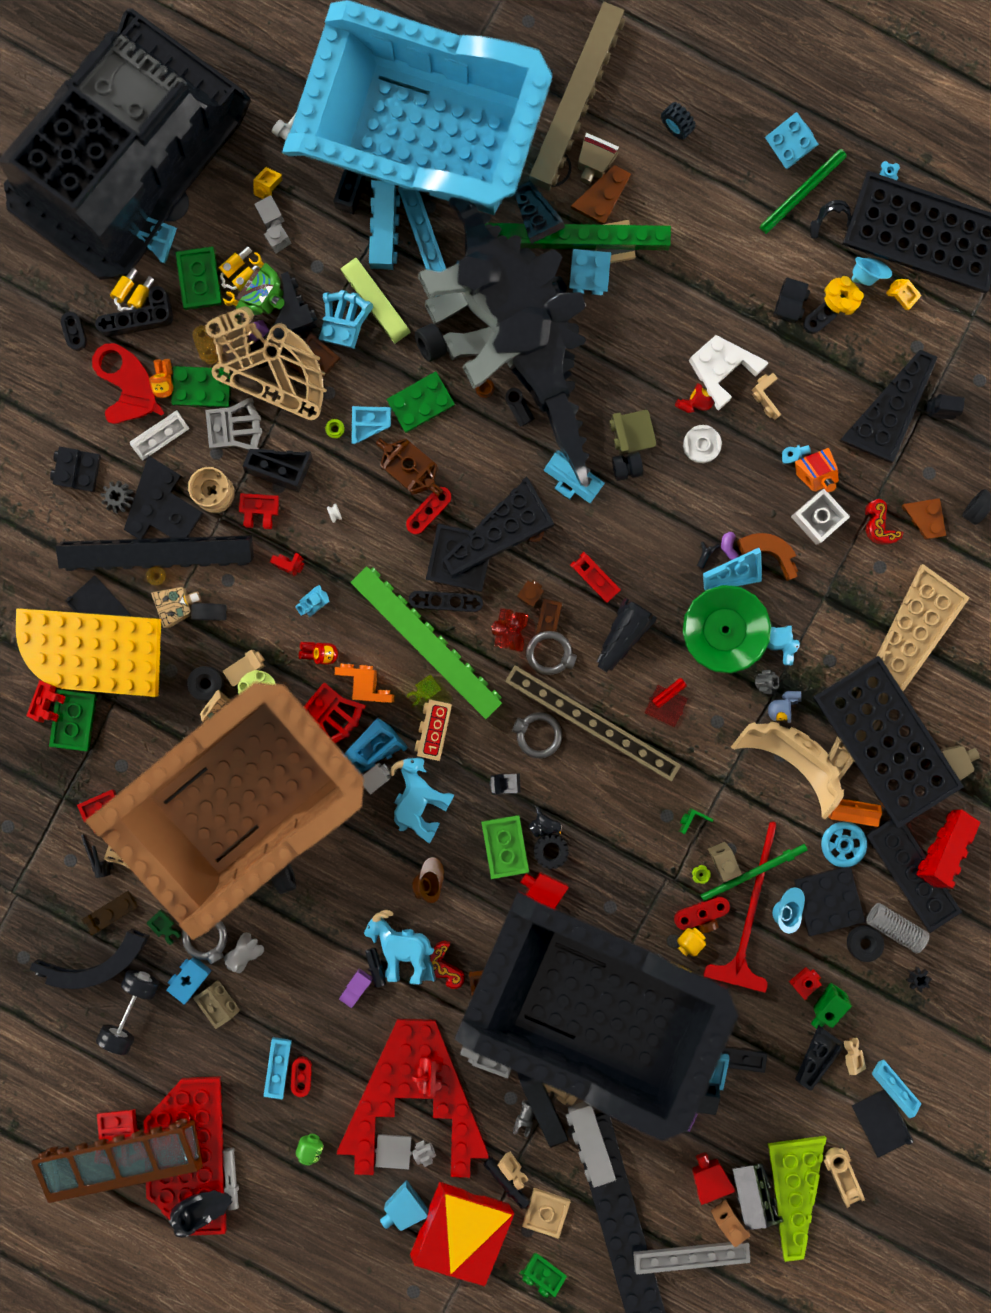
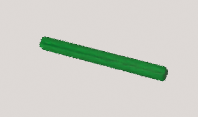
[759,149,847,234]

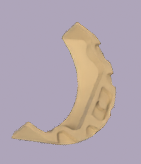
[731,722,844,820]

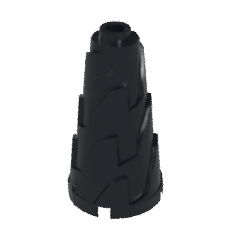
[597,597,657,672]

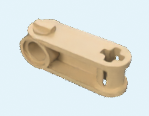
[823,1147,865,1208]

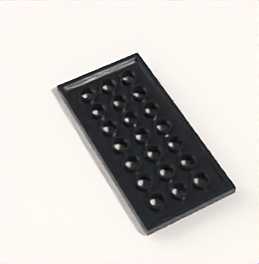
[842,171,991,294]
[813,656,964,828]

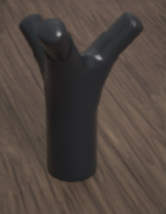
[697,542,720,569]

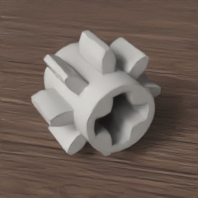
[412,1140,436,1167]

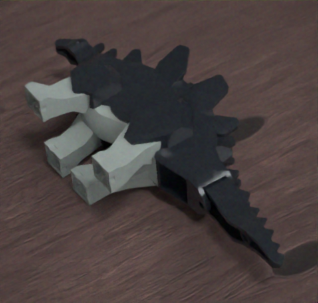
[418,197,592,487]

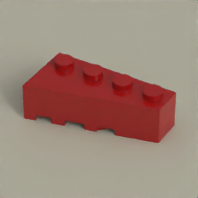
[916,809,981,889]

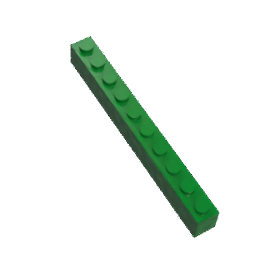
[485,223,671,250]

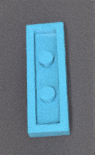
[263,1037,292,1099]
[872,1060,921,1118]

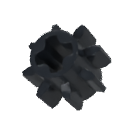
[906,966,932,992]

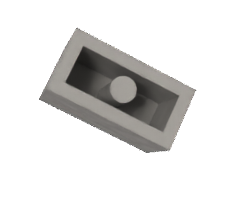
[363,763,391,794]

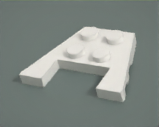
[689,335,769,411]

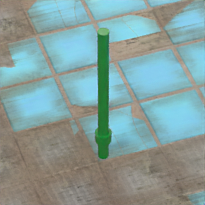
[701,843,808,902]

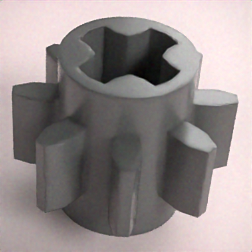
[755,670,779,694]

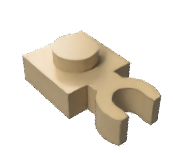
[844,1038,866,1075]
[498,1151,528,1190]

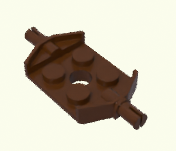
[375,438,443,496]

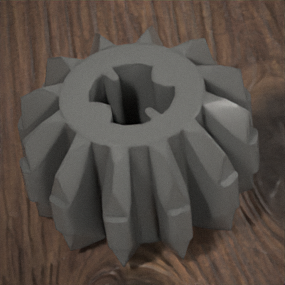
[100,481,134,514]

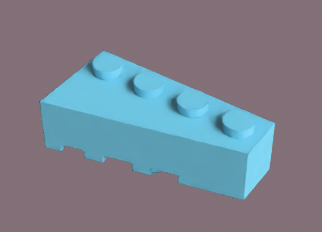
[369,180,400,270]

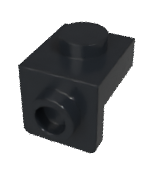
[489,773,521,795]

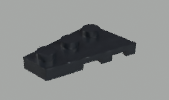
[795,1025,844,1091]

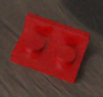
[270,553,305,576]

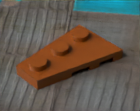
[571,165,631,225]

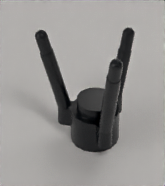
[81,834,114,878]

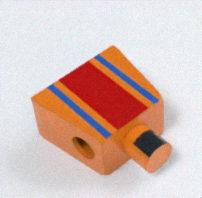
[795,448,839,492]

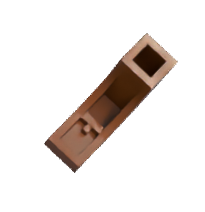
[736,533,798,581]

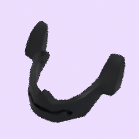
[810,200,852,239]

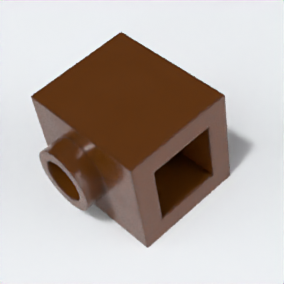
[517,580,544,608]

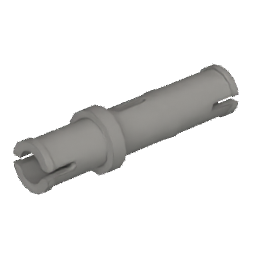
[222,1148,239,1210]

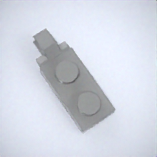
[460,1046,511,1078]

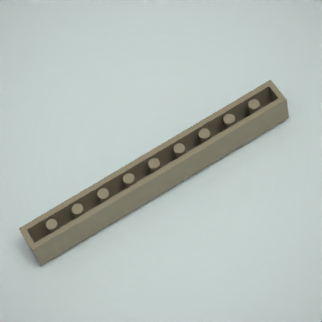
[529,1,626,191]
[505,665,681,782]

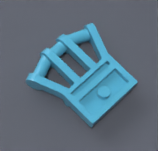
[319,290,373,349]

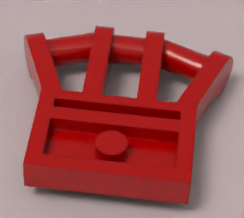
[304,682,366,743]
[94,1109,148,1167]

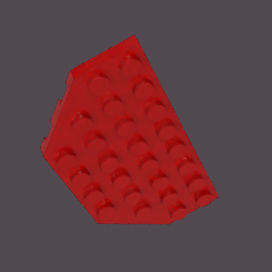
[144,1076,227,1236]

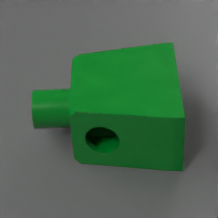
[811,982,852,1029]

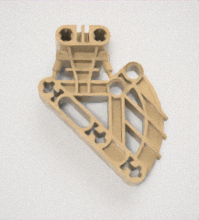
[206,306,327,420]

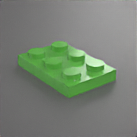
[481,815,529,879]

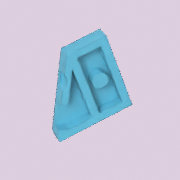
[137,217,177,263]

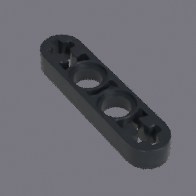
[409,591,483,612]

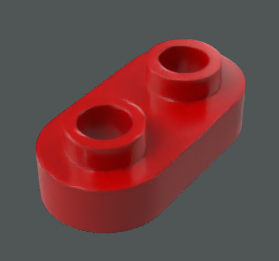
[291,1056,312,1097]

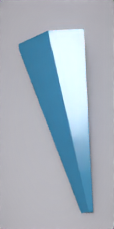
[344,718,408,773]

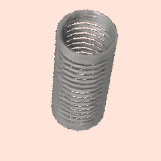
[866,903,929,954]

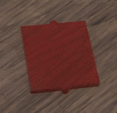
[644,684,688,727]

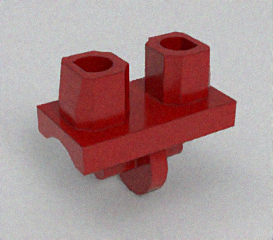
[412,1057,442,1097]

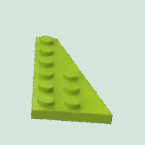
[768,1136,827,1262]

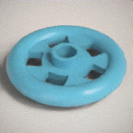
[821,821,867,868]

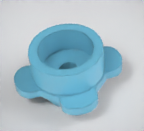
[879,161,900,180]

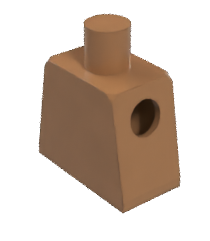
[711,1199,750,1247]

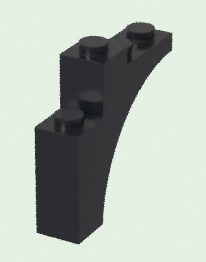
[250,272,318,368]

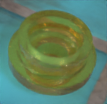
[146,566,166,586]

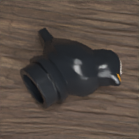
[528,806,562,838]

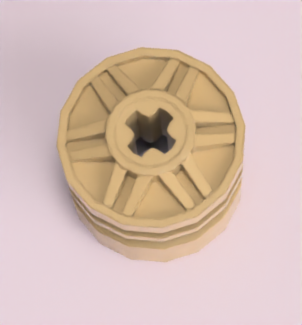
[188,467,235,513]

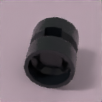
[612,452,643,481]

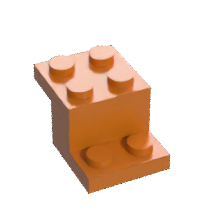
[335,664,395,703]

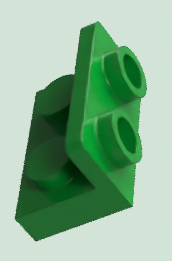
[519,1253,567,1298]

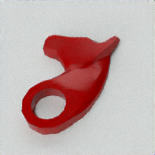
[92,343,164,425]

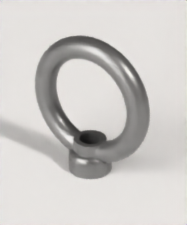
[526,631,577,675]
[512,712,562,758]
[182,920,227,964]

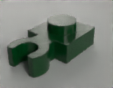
[146,909,181,945]

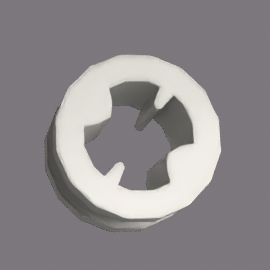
[327,504,342,523]

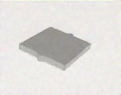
[375,1134,412,1169]

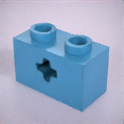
[166,957,212,1005]

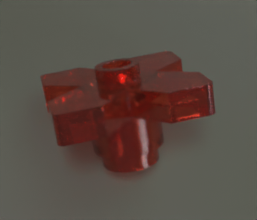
[492,608,528,652]

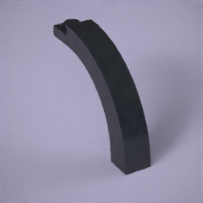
[30,929,150,989]

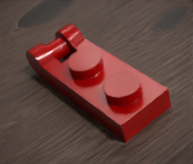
[570,552,621,604]

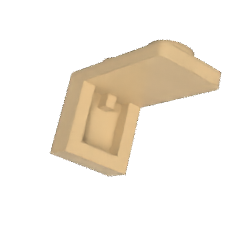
[752,373,781,420]
[223,650,265,686]

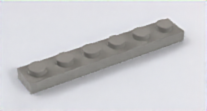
[634,1240,750,1274]

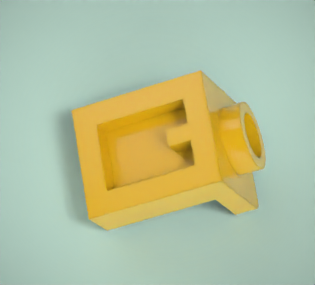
[253,167,282,199]
[886,279,922,310]

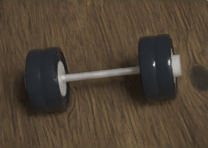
[96,970,159,1055]

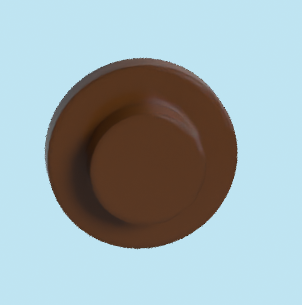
[476,379,495,398]

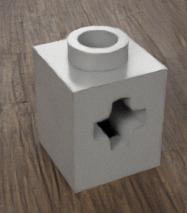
[254,195,284,229]

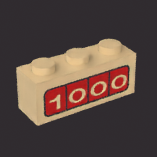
[414,699,452,761]

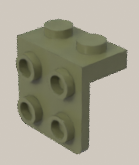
[609,410,656,455]

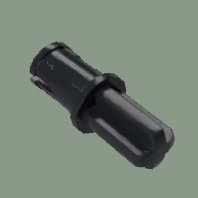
[365,948,387,987]

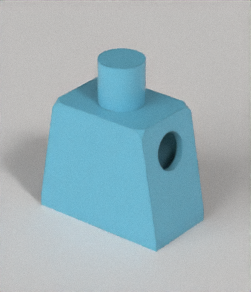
[380,1180,429,1231]

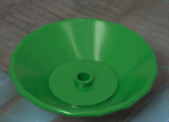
[683,585,771,673]

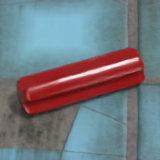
[653,678,687,708]

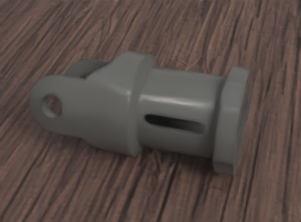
[513,1100,534,1137]

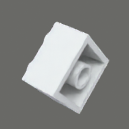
[791,489,850,545]

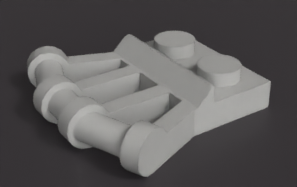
[205,398,263,450]

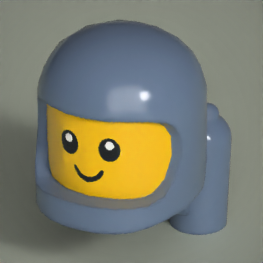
[768,691,801,723]

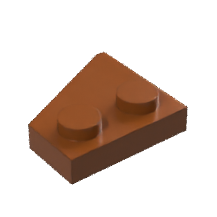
[902,498,946,540]

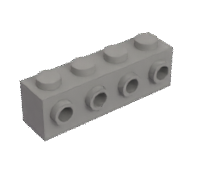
[566,1101,616,1187]

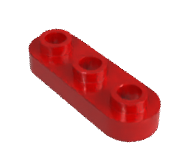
[406,487,451,535]
[674,896,730,930]

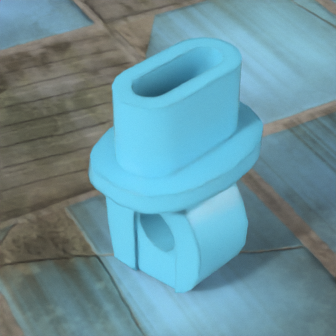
[782,444,811,464]

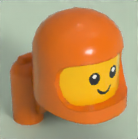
[149,359,174,398]

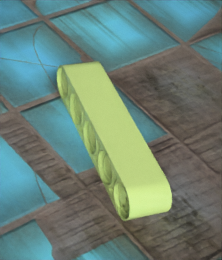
[340,257,411,344]

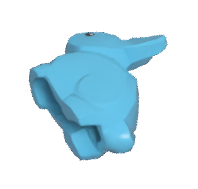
[767,626,800,666]

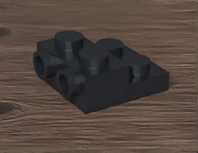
[50,446,101,493]

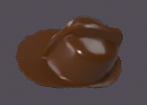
[412,857,444,903]

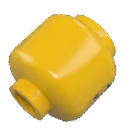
[677,927,706,957]

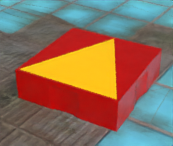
[410,1182,515,1286]

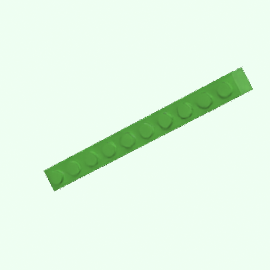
[350,566,502,719]

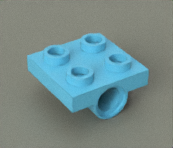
[765,112,819,169]

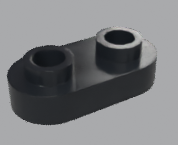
[803,302,838,334]
[61,312,87,351]

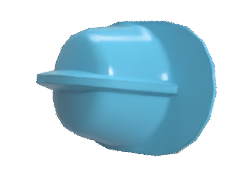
[851,257,892,286]
[772,887,805,934]

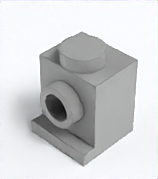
[264,224,292,254]

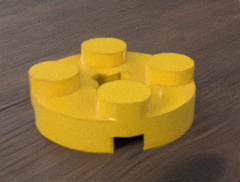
[824,276,864,315]

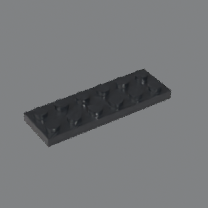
[865,819,962,933]

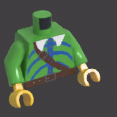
[223,253,285,315]

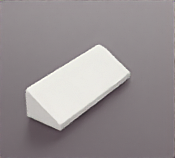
[130,410,189,461]

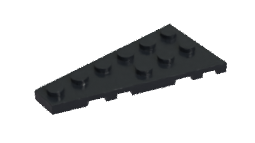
[443,476,554,578]

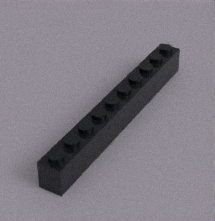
[56,535,254,571]

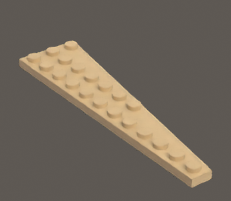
[827,564,970,781]

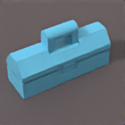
[543,450,605,503]

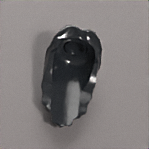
[169,1190,232,1238]

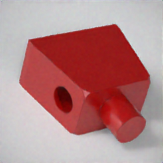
[520,872,569,909]
[692,1152,736,1205]

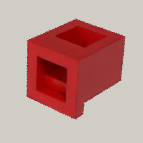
[789,967,822,1000]

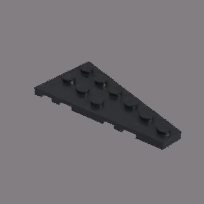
[839,350,938,463]

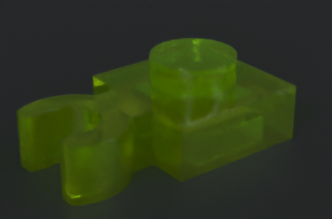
[406,674,442,706]

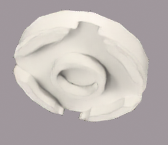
[683,425,722,464]

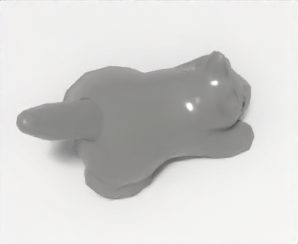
[224,932,264,973]

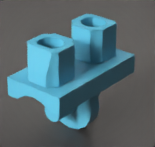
[295,585,330,617]

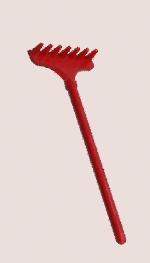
[703,822,776,993]

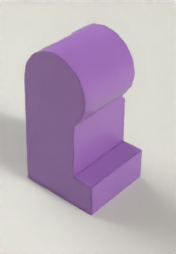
[339,968,373,1008]

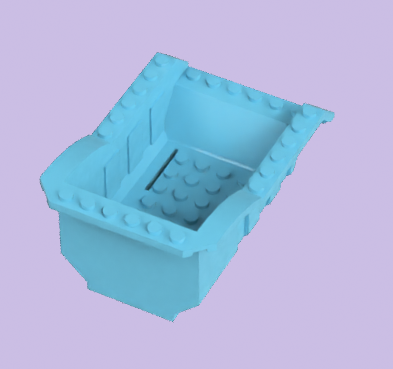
[282,0,552,215]

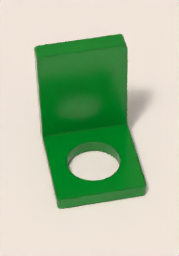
[679,808,713,834]

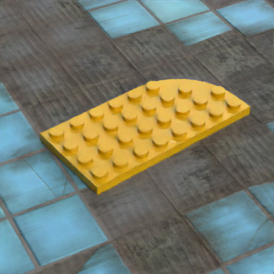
[16,608,161,697]

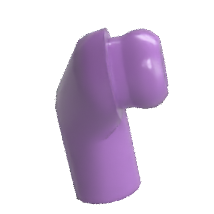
[721,532,739,560]

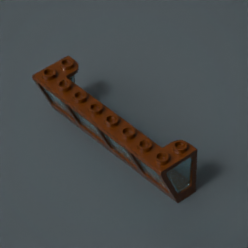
[32,1118,203,1203]

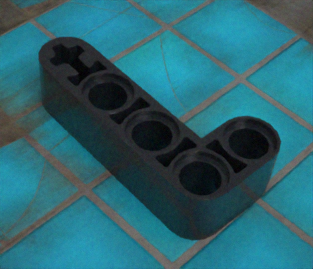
[95,286,173,337]

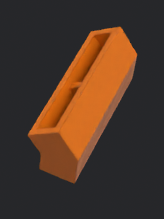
[828,799,882,827]

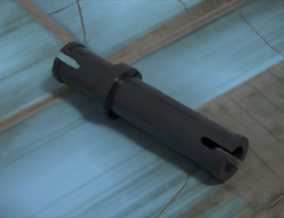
[483,1156,530,1210]

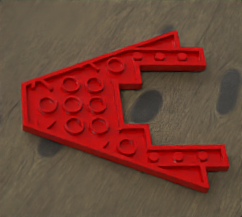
[337,1019,489,1178]

